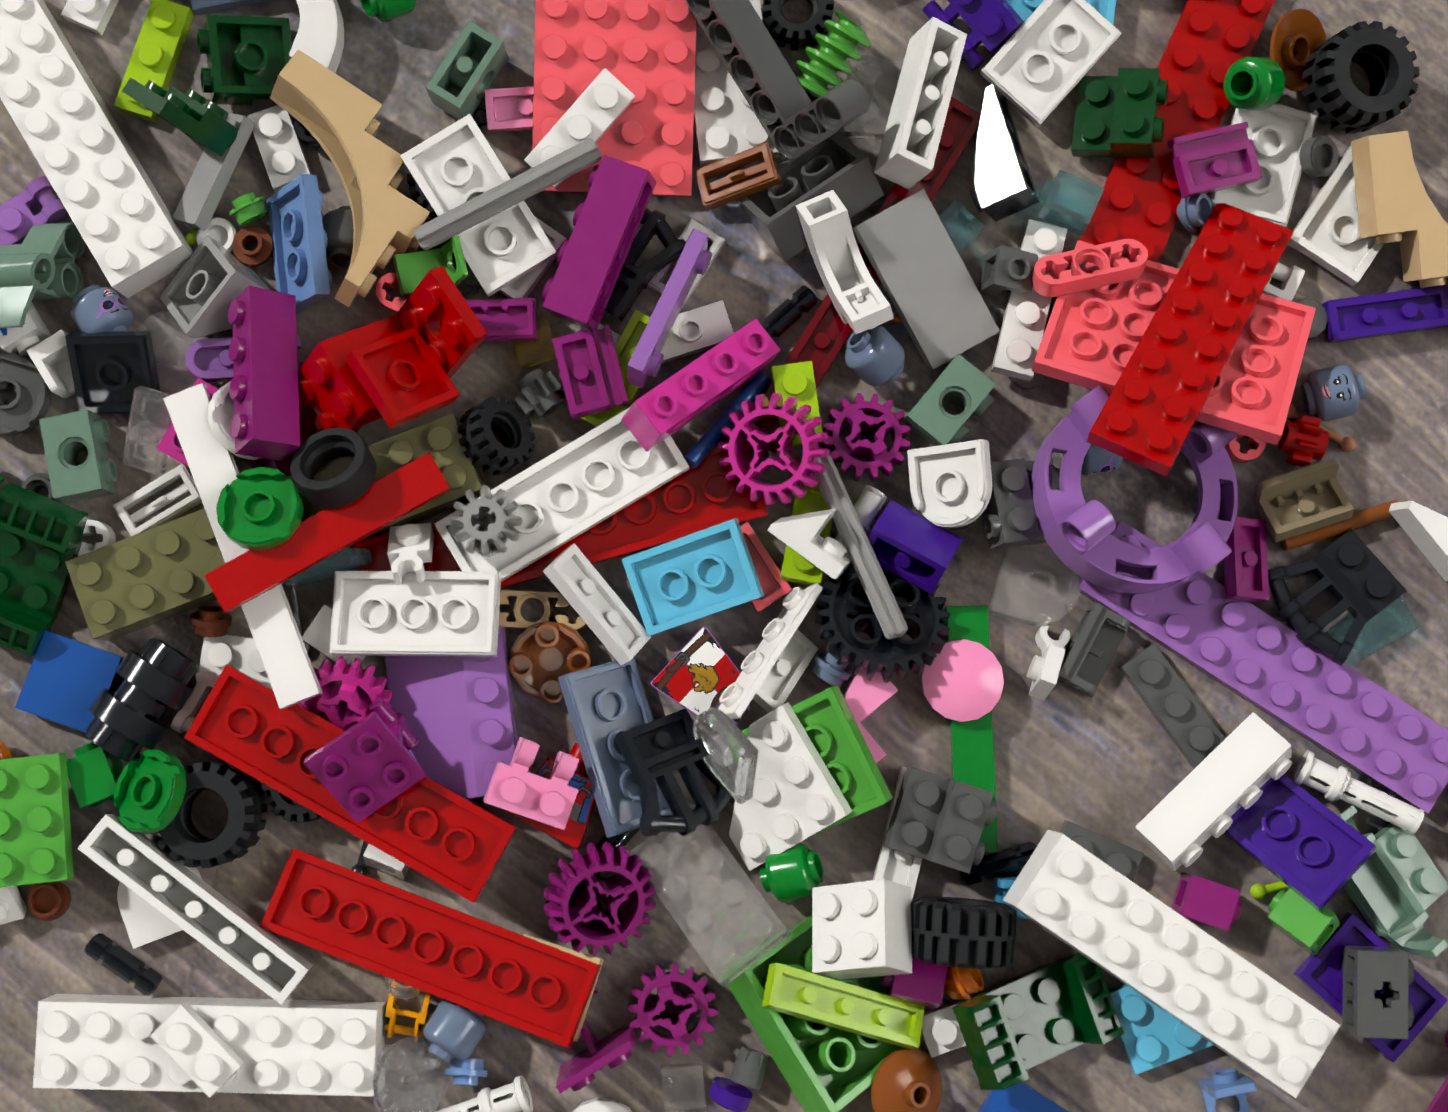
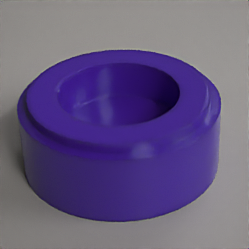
[708,1077,753,1112]

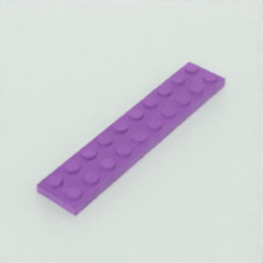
[1075,520,1448,814]

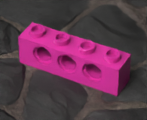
[621,318,781,452]

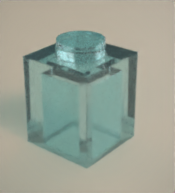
[1037,170,1104,236]

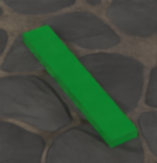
[945,605,998,853]

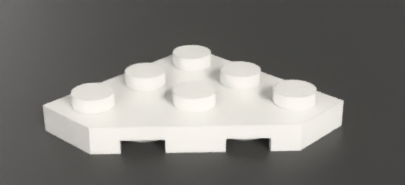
[729,702,852,871]

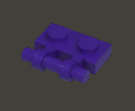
[922,0,1024,71]

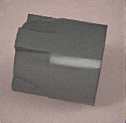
[729,1046,769,1090]

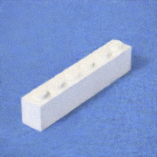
[77,813,313,1005]

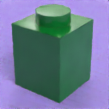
[66,742,124,808]

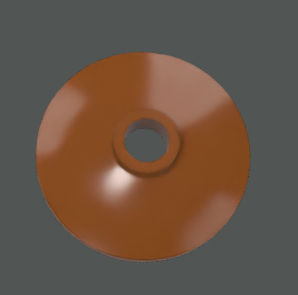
[1270,9,1327,91]
[871,1048,942,1112]

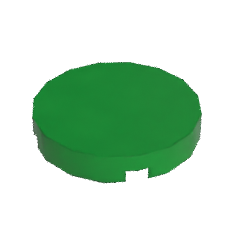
[216,467,304,551]
[114,749,186,834]

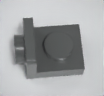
[978,245,1038,297]

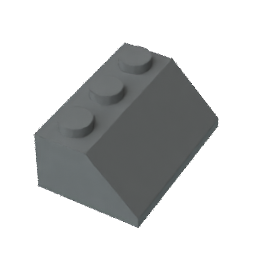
[736,133,884,262]

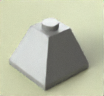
[159,235,270,338]

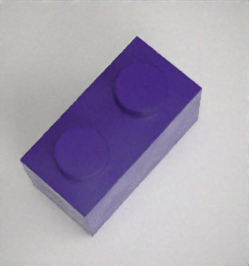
[868,500,963,595]

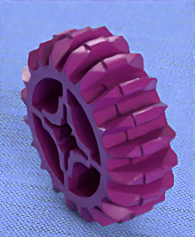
[543,841,656,956]

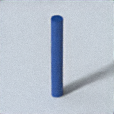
[684,372,771,468]

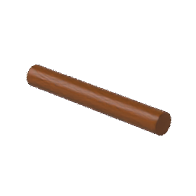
[1280,500,1398,551]

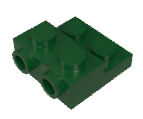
[197,15,292,105]
[1071,68,1168,158]
[122,77,239,156]

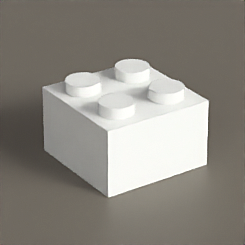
[812,879,912,980]

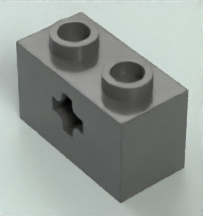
[1342,945,1414,1039]

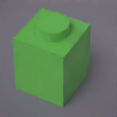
[1267,888,1340,956]

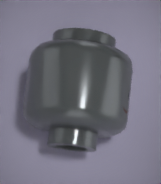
[322,206,354,269]

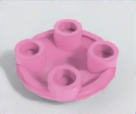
[921,639,1004,722]

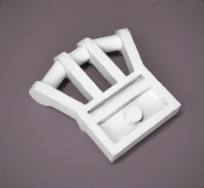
[171,635,272,734]

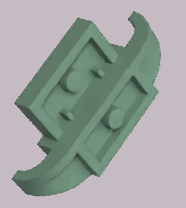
[1339,805,1448,958]

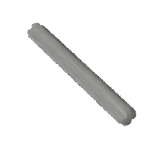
[414,139,602,250]
[812,454,908,639]

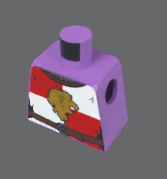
[650,626,751,726]

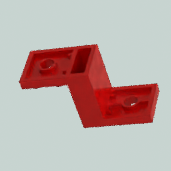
[298,266,488,458]

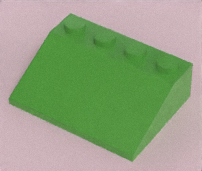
[721,914,922,1112]

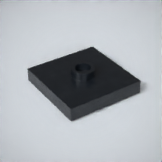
[65,331,163,414]

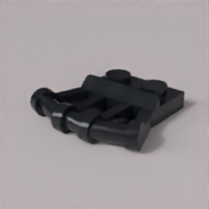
[553,208,686,321]
[1268,529,1407,666]
[615,708,738,837]

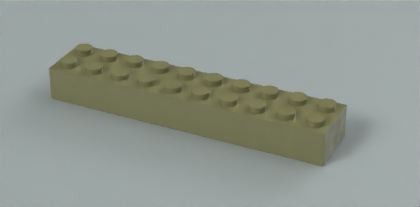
[65,413,484,641]

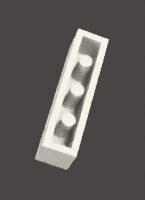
[874,17,967,190]
[1135,712,1292,871]

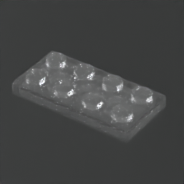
[629,803,791,987]

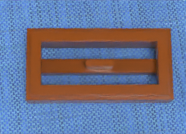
[694,142,782,210]

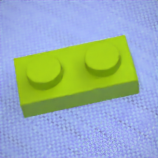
[771,361,823,447]

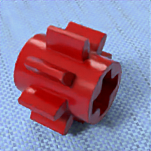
[1278,414,1329,467]

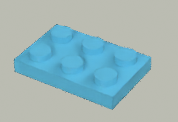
[621,518,765,636]
[1109,984,1213,1075]

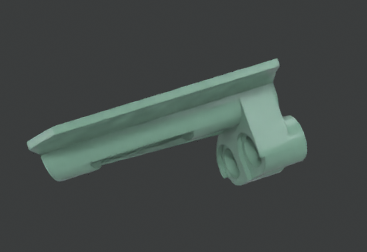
[0,222,85,328]

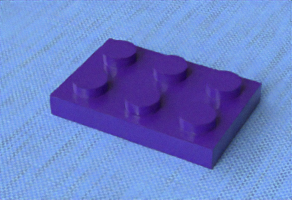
[1224,774,1376,912]
[1293,912,1448,1063]

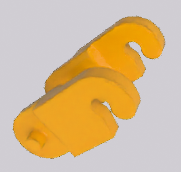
[384,983,433,1043]

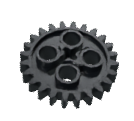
[815,562,950,683]

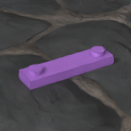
[627,229,712,389]

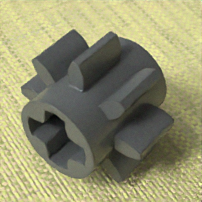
[514,368,565,419]

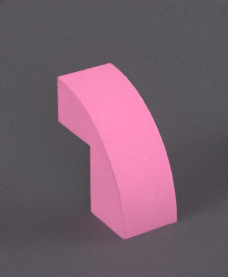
[844,667,898,763]

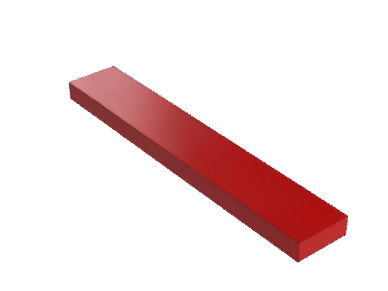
[204,452,451,613]

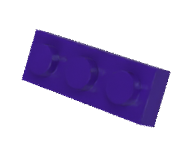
[1322,285,1448,343]

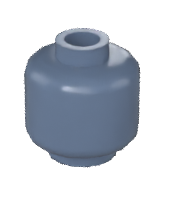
[845,326,905,386]
[423,1000,486,1064]

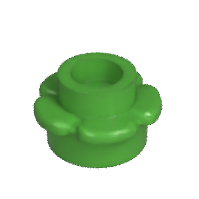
[229,192,269,226]

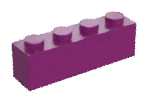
[542,155,657,330]
[228,286,301,461]

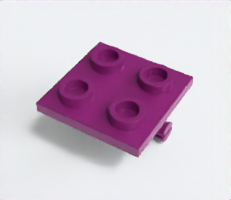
[304,697,427,823]
[556,986,636,1094]

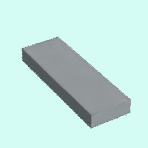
[172,113,255,230]

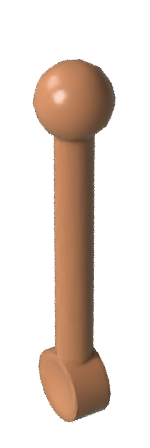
[1286,403,1356,452]

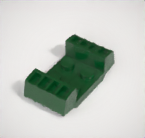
[0,482,89,656]
[952,952,1124,1090]

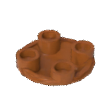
[509,621,591,703]

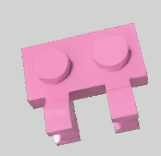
[483,737,579,830]

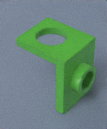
[393,236,468,296]

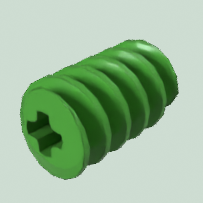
[795,9,872,99]

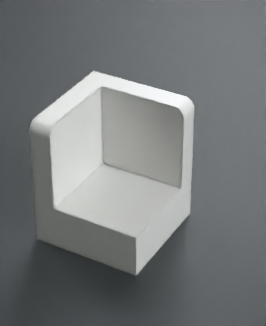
[27,329,75,399]

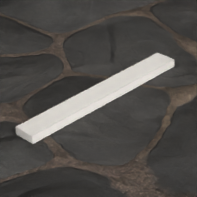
[163,383,323,709]

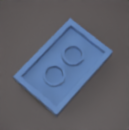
[267,174,332,314]

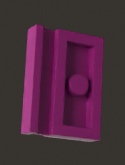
[1167,122,1262,199]
[552,325,629,419]

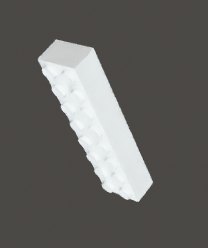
[0,0,194,298]
[1003,830,1341,1098]
[33,994,386,1096]

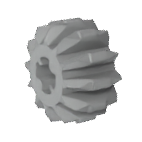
[450,485,523,557]

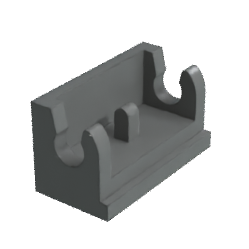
[1058,602,1131,697]

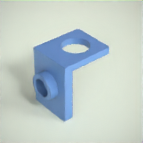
[1199,1068,1257,1112]

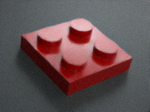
[345,327,460,429]

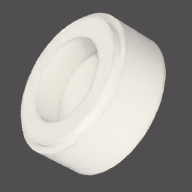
[197,217,238,254]

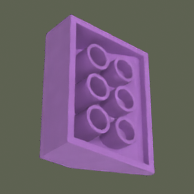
[385,626,518,798]

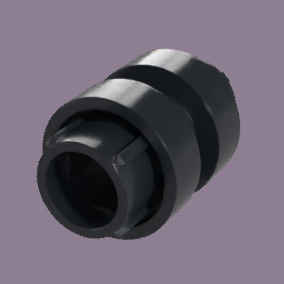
[86,637,197,762]

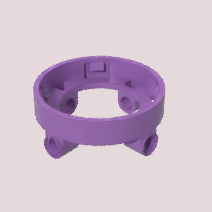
[1031,385,1238,594]

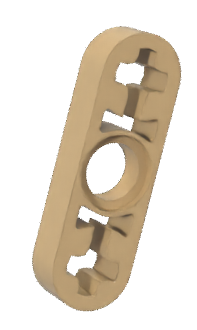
[499,590,587,631]

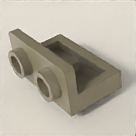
[1254,458,1354,543]

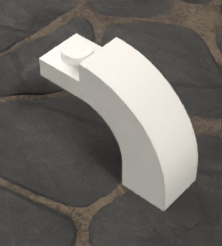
[289,0,345,74]
[795,190,894,334]

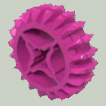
[718,393,830,505]

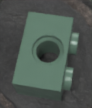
[426,21,509,120]
[903,353,996,446]
[39,409,118,504]

